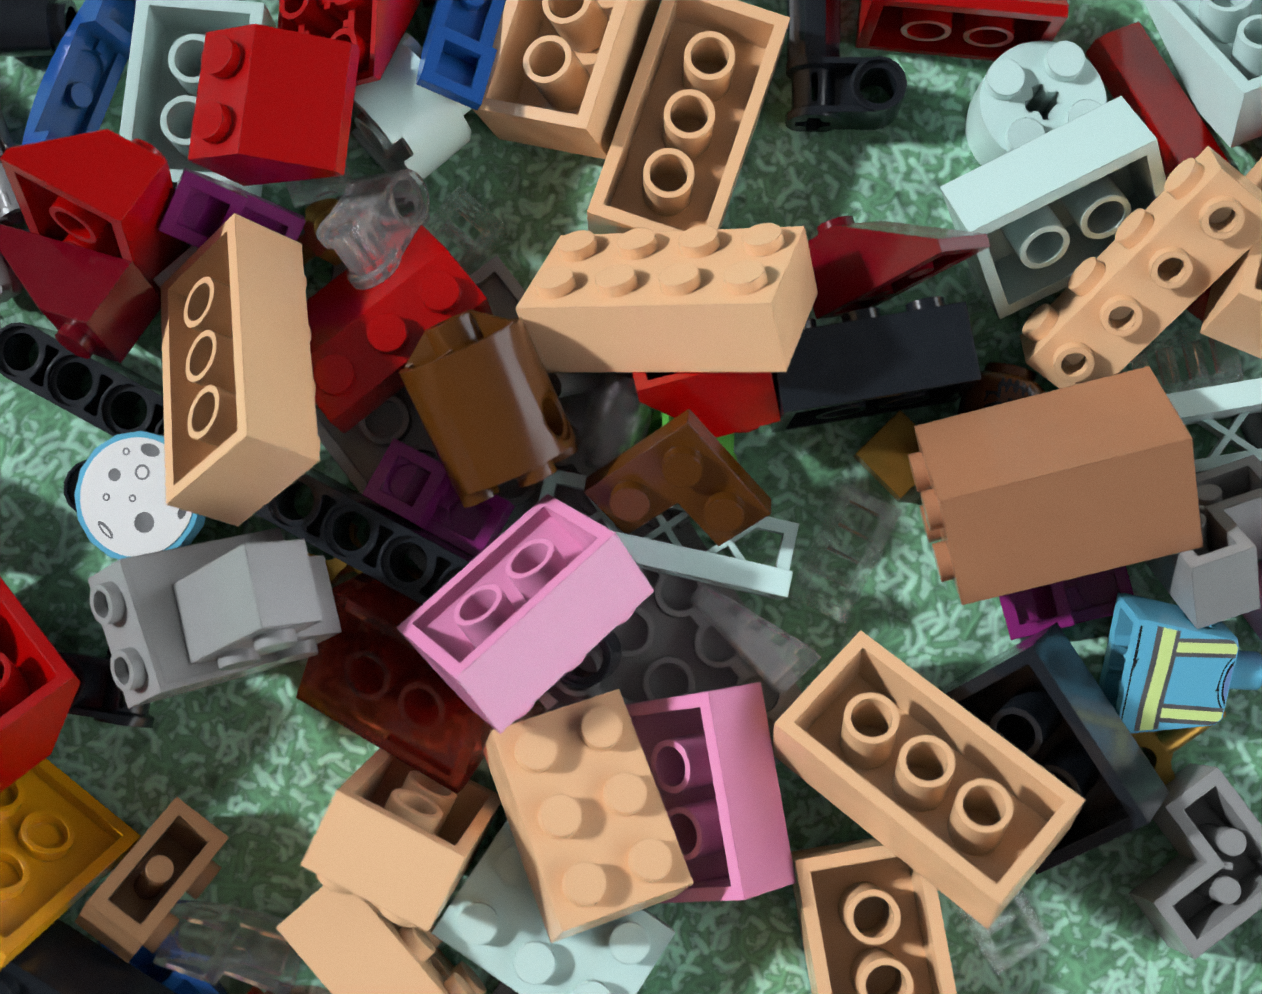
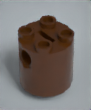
[399,309,579,508]

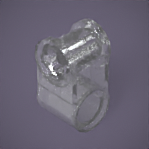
[316,169,430,290]

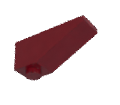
[808,216,990,319]
[0,224,161,363]

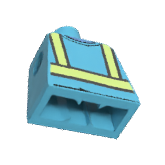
[1099,593,1262,733]

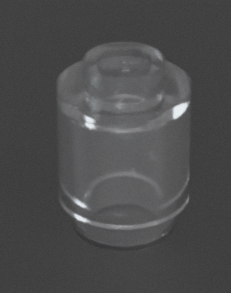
[576,374,655,470]

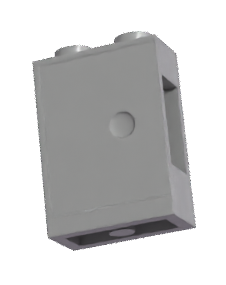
[88,527,320,709]

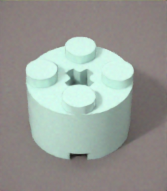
[351,33,472,189]
[965,40,1107,165]

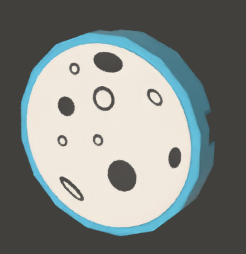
[74,431,206,560]

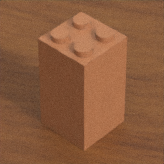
[908,366,1203,605]

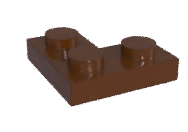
[584,409,771,546]

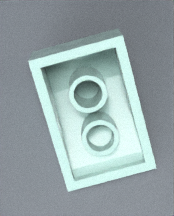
[1143,0,1262,148]

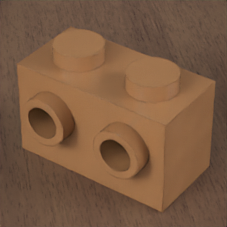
[75,796,229,963]

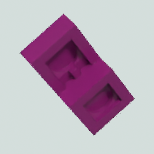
[158,168,306,248]
[362,438,515,557]
[999,566,1134,640]

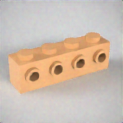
[1020,146,1262,389]

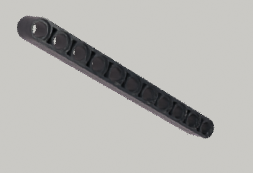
[0,322,622,688]

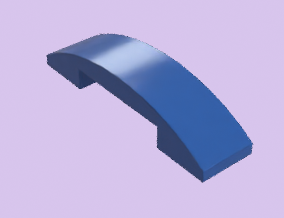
[22,0,136,145]
[416,0,506,110]

